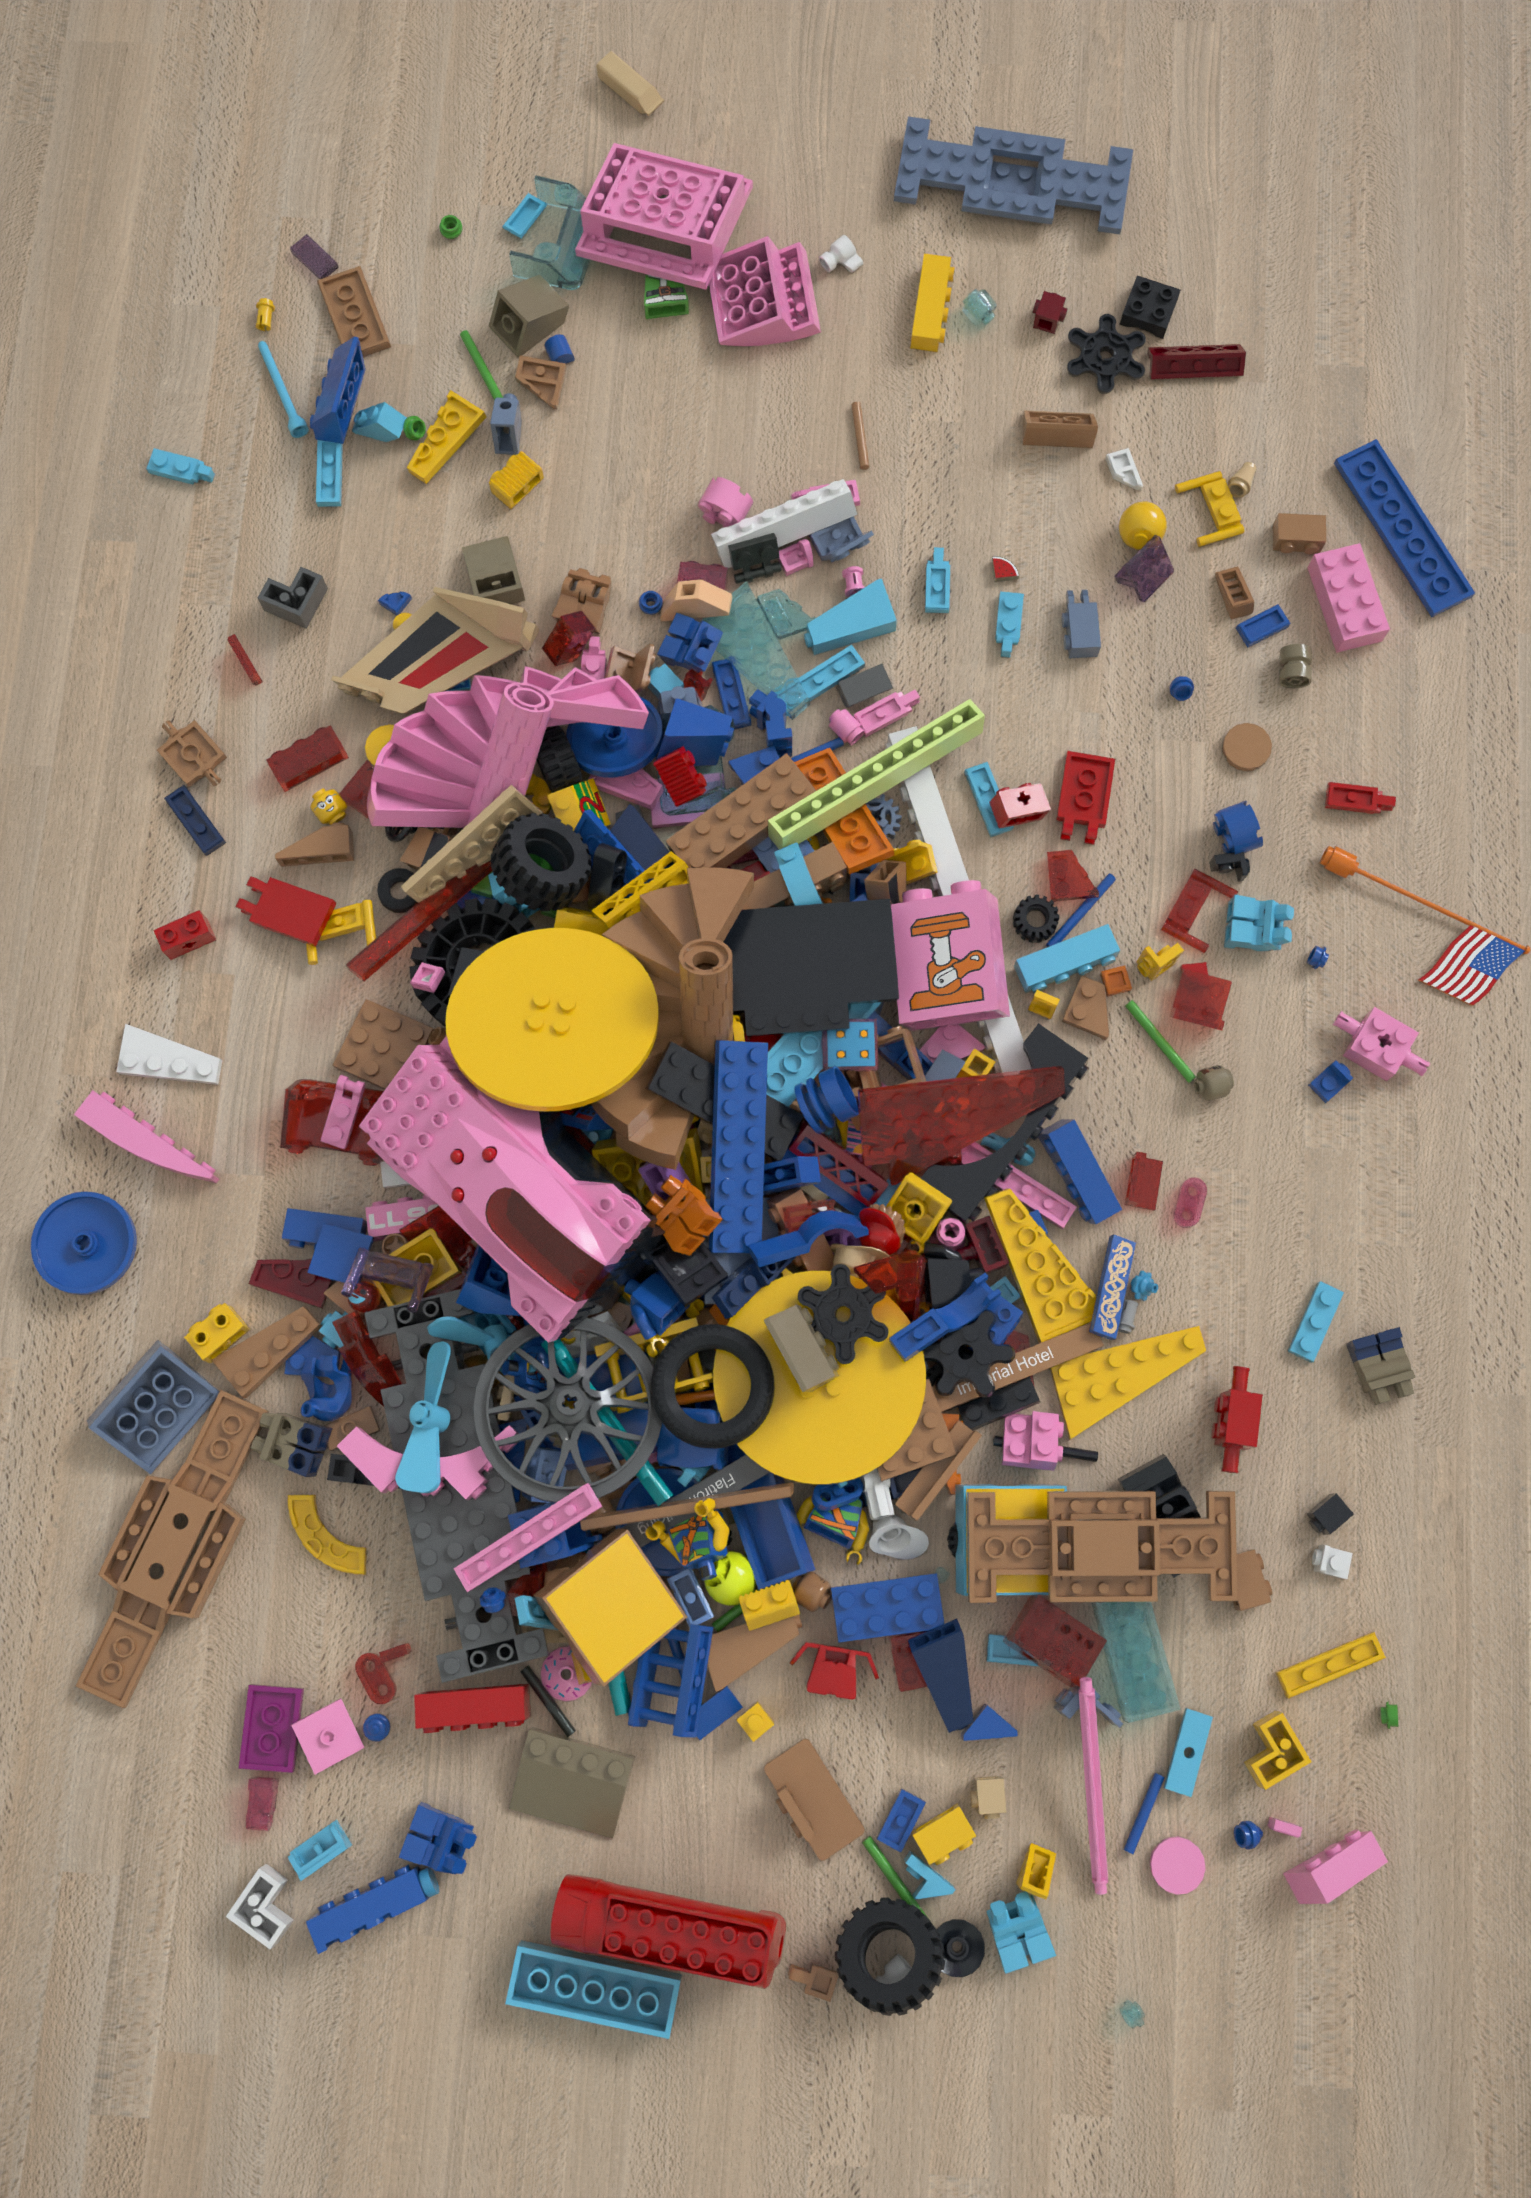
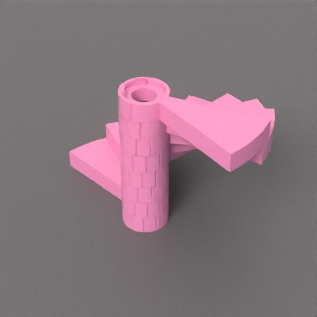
[367,666,649,828]

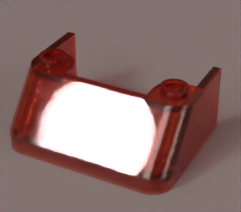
[854,1250,926,1323]

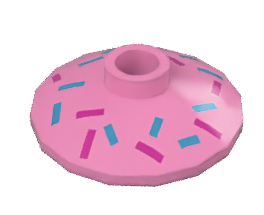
[541,1646,592,1701]

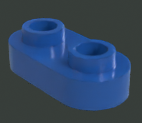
[812,1477,863,1511]

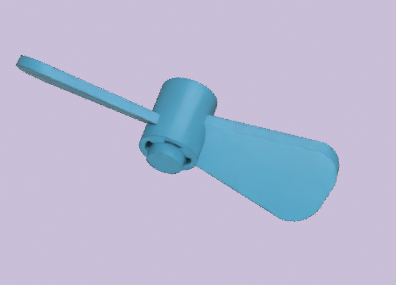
[427,1316,531,1360]
[395,1341,451,1493]

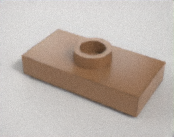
[324,1406,380,1451]

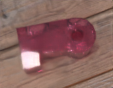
[246,1776,279,1831]

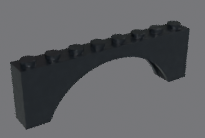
[921,1023,1089,1225]

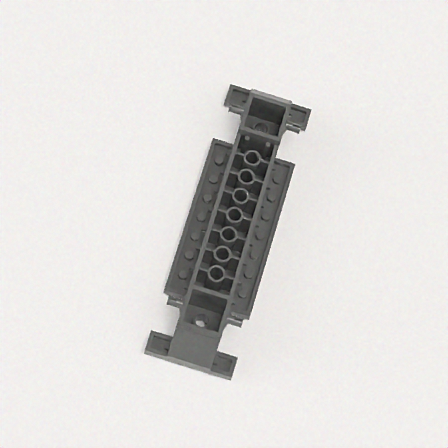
[365,1289,549,1683]

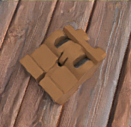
[552,568,611,634]

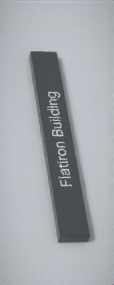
[591,1455,770,1549]

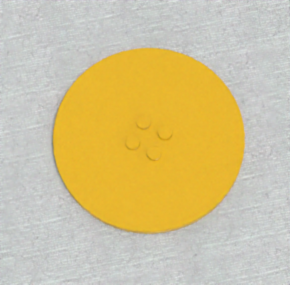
[445,928,659,1111]
[713,1271,926,1485]

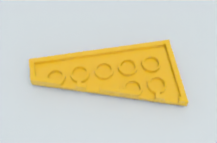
[1050,1326,1206,1440]

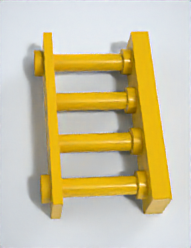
[594,1317,713,1413]

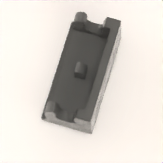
[836,663,893,708]

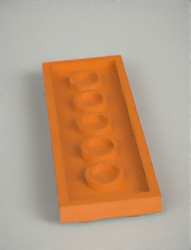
[794,748,894,875]

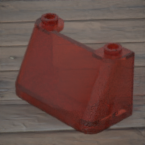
[280,1079,384,1166]

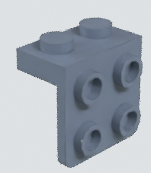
[809,516,874,562]
[1054,1683,1123,1728]

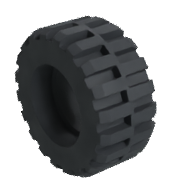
[491,813,592,911]
[835,1897,945,2016]

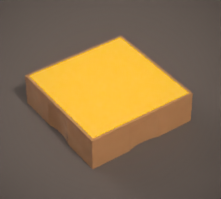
[533,1528,687,1687]

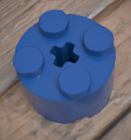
[1213,800,1263,854]

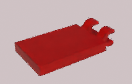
[1056,751,1115,845]
[235,876,337,947]

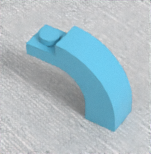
[774,842,823,906]

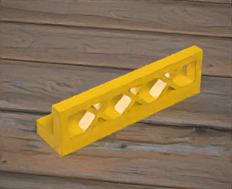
[592,851,688,930]

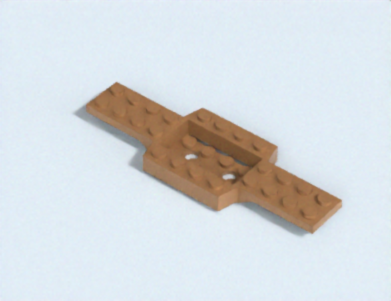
[76,1390,269,1708]

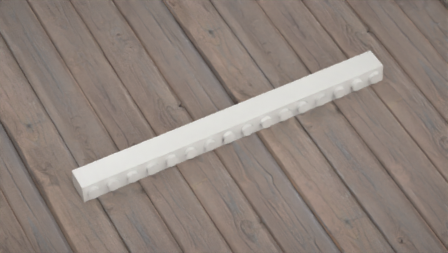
[885,726,1034,1104]

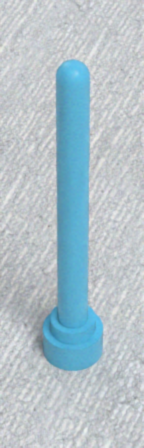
[258,341,309,438]

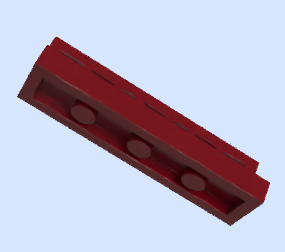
[1147,344,1246,379]
[788,1120,889,1207]

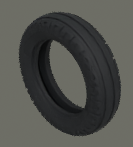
[651,1324,775,1449]

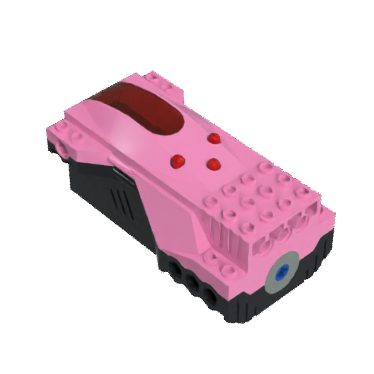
[359,1035,666,1343]

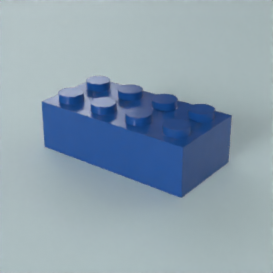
[831,1573,944,1643]

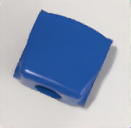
[657,1408,728,1470]

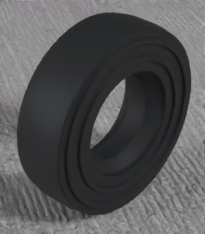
[377,868,419,913]

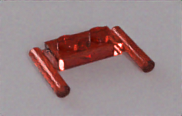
[1161,868,1239,953]

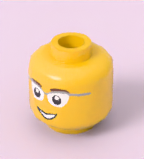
[310,788,347,825]

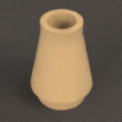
[1228,462,1257,498]

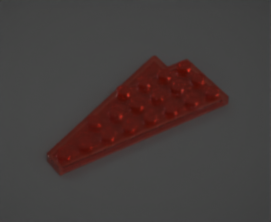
[858,1066,1065,1186]

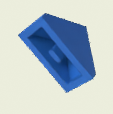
[961,1704,1018,1741]

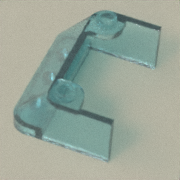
[509,175,590,290]

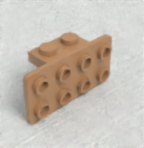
[764,1739,865,1861]

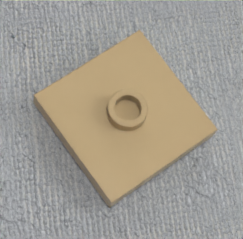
[497,1375,514,1423]

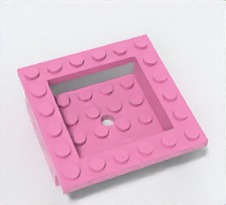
[575,143,753,290]

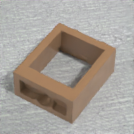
[864,1026,928,1104]

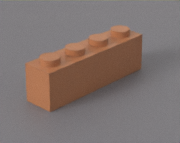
[767,1188,834,1272]

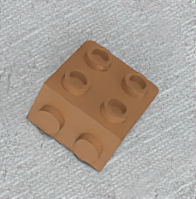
[604,643,656,694]

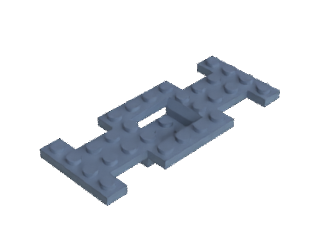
[894,116,1133,235]

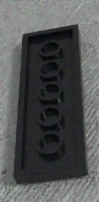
[645,1042,803,1161]

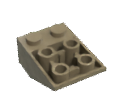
[462,536,525,604]

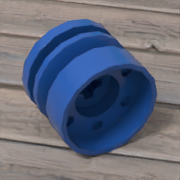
[794,1066,859,1134]

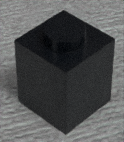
[1307,1493,1354,1535]

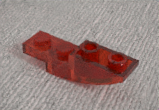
[332,1310,402,1407]

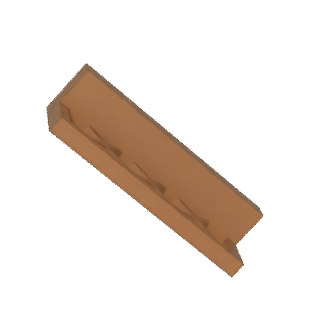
[894,1420,982,1521]

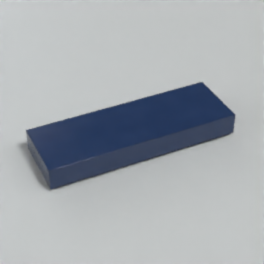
[164,785,226,856]

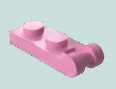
[320,1075,366,1149]

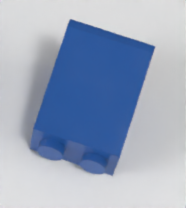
[657,698,734,766]

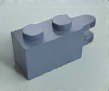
[1061,590,1101,658]

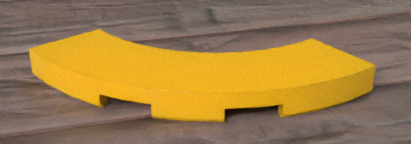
[287,1495,366,1575]

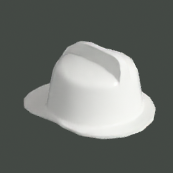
[869,1515,929,1560]

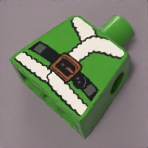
[644,274,689,319]

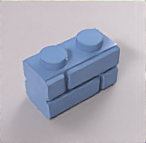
[667,1568,715,1628]

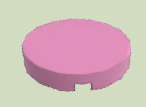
[1149,1836,1206,1895]

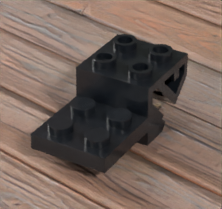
[1118,1454,1201,1578]

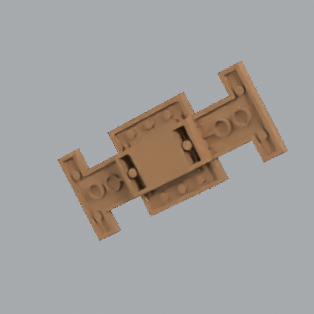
[967,1491,1238,1603]

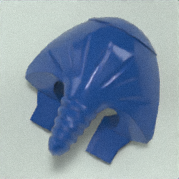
[300,1355,352,1421]

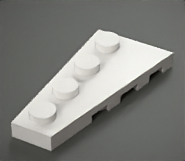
[117,1024,222,1085]

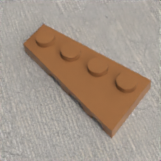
[212,1306,322,1398]

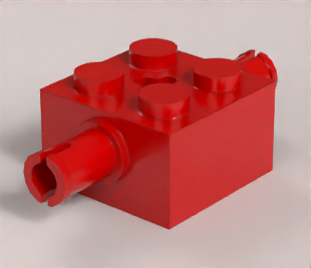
[1211,1366,1263,1474]

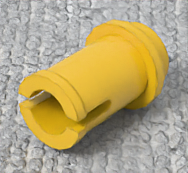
[256,298,275,331]

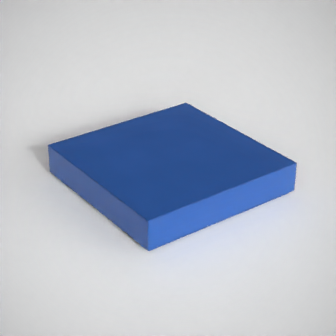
[307,1223,374,1287]

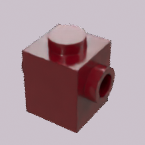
[1032,291,1068,334]

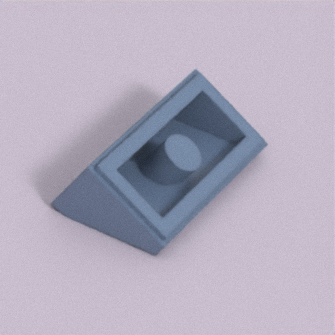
[916,1049,965,1106]

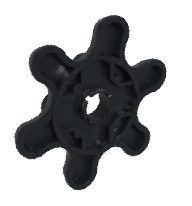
[1067,314,1146,394]
[798,1264,889,1364]
[922,1309,1016,1398]

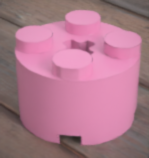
[698,477,753,528]

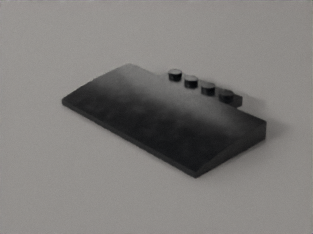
[723,899,899,1037]

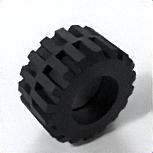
[536,726,582,793]

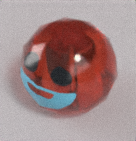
[348,1281,381,1313]

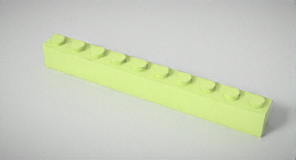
[768,699,985,849]

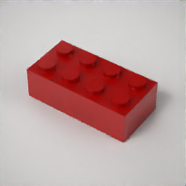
[414,1683,531,1733]

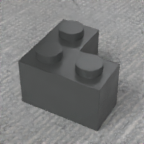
[258,567,328,629]

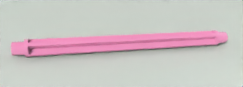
[1078,1677,1108,1895]

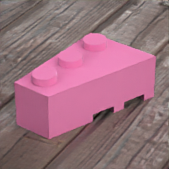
[1283,1829,1388,1904]

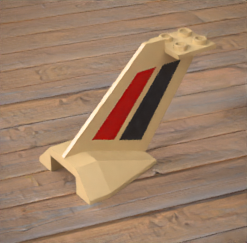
[331,587,539,714]

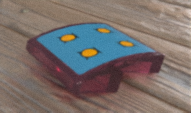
[822,1019,878,1072]

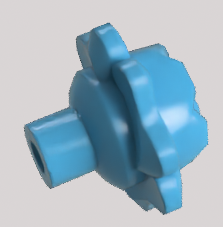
[1131,1271,1158,1301]

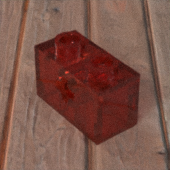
[541,611,596,667]

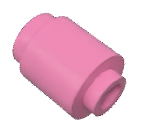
[829,709,864,745]

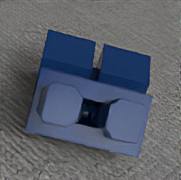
[657,613,723,673]
[749,689,793,758]
[398,1802,477,1875]

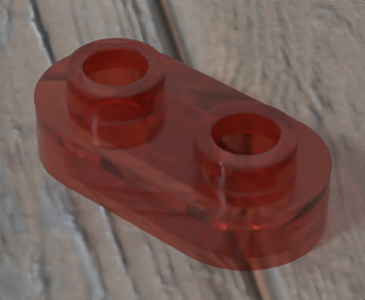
[355,1653,397,1704]

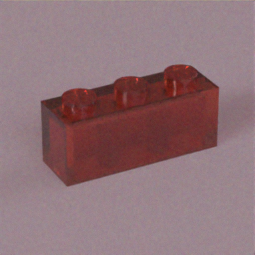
[266,725,349,792]

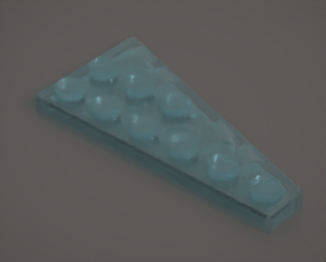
[699,581,810,720]

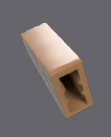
[708,1615,803,1692]

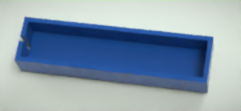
[690,1383,816,1590]

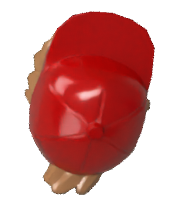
[859,1204,905,1257]

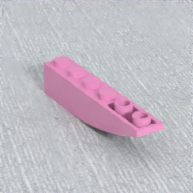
[74,1090,219,1183]

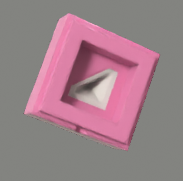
[410,963,446,993]

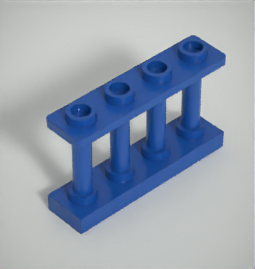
[628,1624,714,1738]

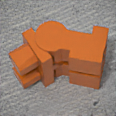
[645,1175,723,1256]

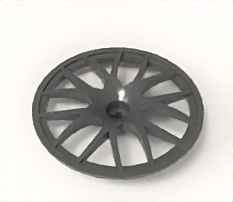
[474,1318,662,1503]

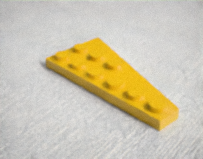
[984,1188,1096,1343]

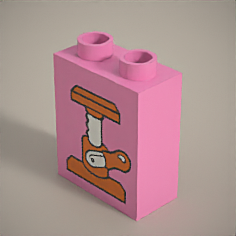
[891,880,1010,1031]

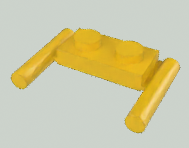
[1175,471,1245,547]
[306,900,377,965]

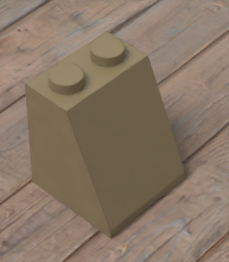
[489,274,569,357]

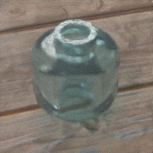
[963,288,997,325]

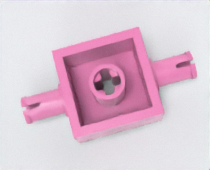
[1333,1007,1430,1081]

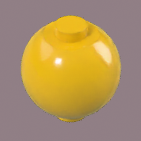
[1119,501,1167,551]

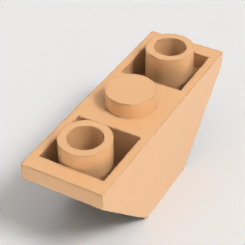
[660,579,732,622]

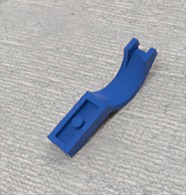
[749,1210,869,1267]
[889,1273,1001,1362]

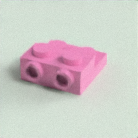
[1002,1411,1064,1471]

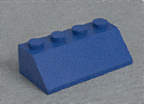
[310,337,366,444]

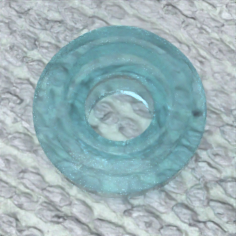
[1120,2000,1145,2029]

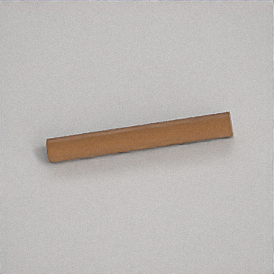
[851,401,870,470]

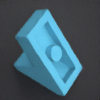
[904,1851,956,1899]

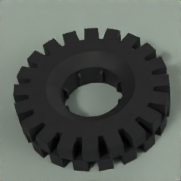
[409,898,536,1027]

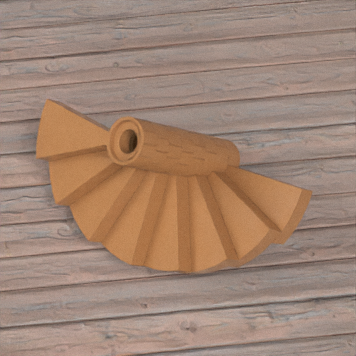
[591,867,754,1170]

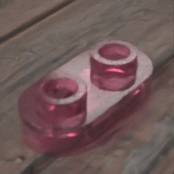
[1173,1177,1207,1228]

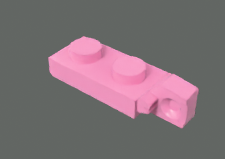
[581,636,607,680]
[854,690,920,738]

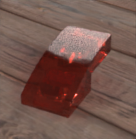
[508,1562,548,1616]

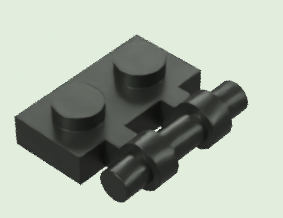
[728,533,782,584]

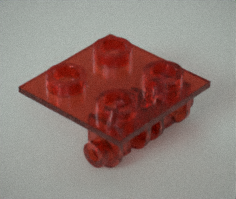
[399,1206,472,1256]

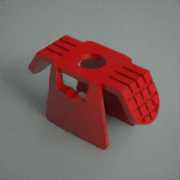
[789,1641,879,1700]

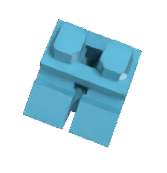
[1224,895,1294,951]
[986,1891,1056,1974]

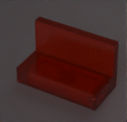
[1125,1152,1163,1211]

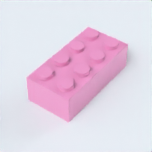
[1307,543,1390,653]

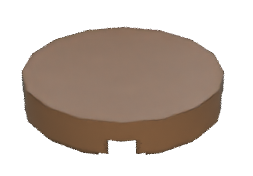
[1222,723,1272,771]

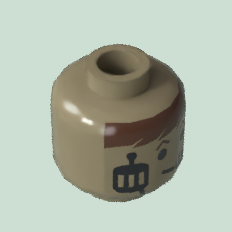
[1194,1065,1234,1101]

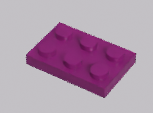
[238,1684,304,1773]

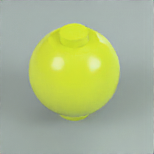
[704,1551,757,1606]

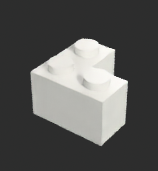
[226,1864,294,1949]

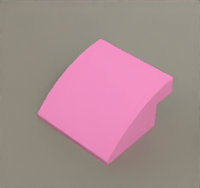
[709,236,821,346]

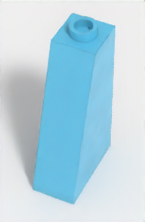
[804,578,897,655]

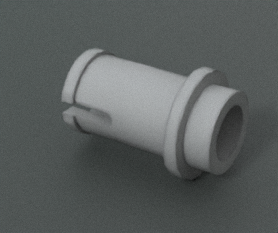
[1118,1299,1138,1334]

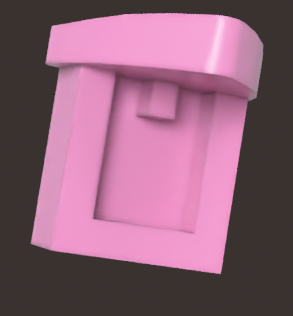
[777,539,813,576]

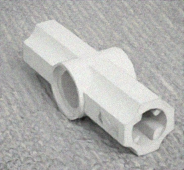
[859,1469,895,1520]

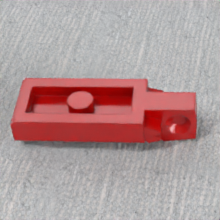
[1325,782,1396,814]

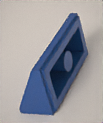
[696,1685,743,1740]

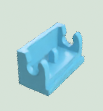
[288,1820,352,1881]

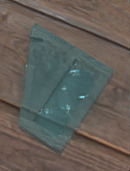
[756,589,816,641]

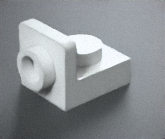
[1312,1545,1353,1579]

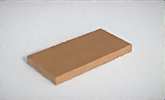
[317,266,391,357]

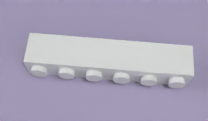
[711,479,857,569]

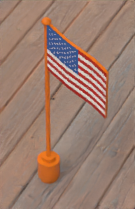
[1319,846,1530,1006]

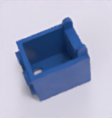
[508,1502,603,1568]

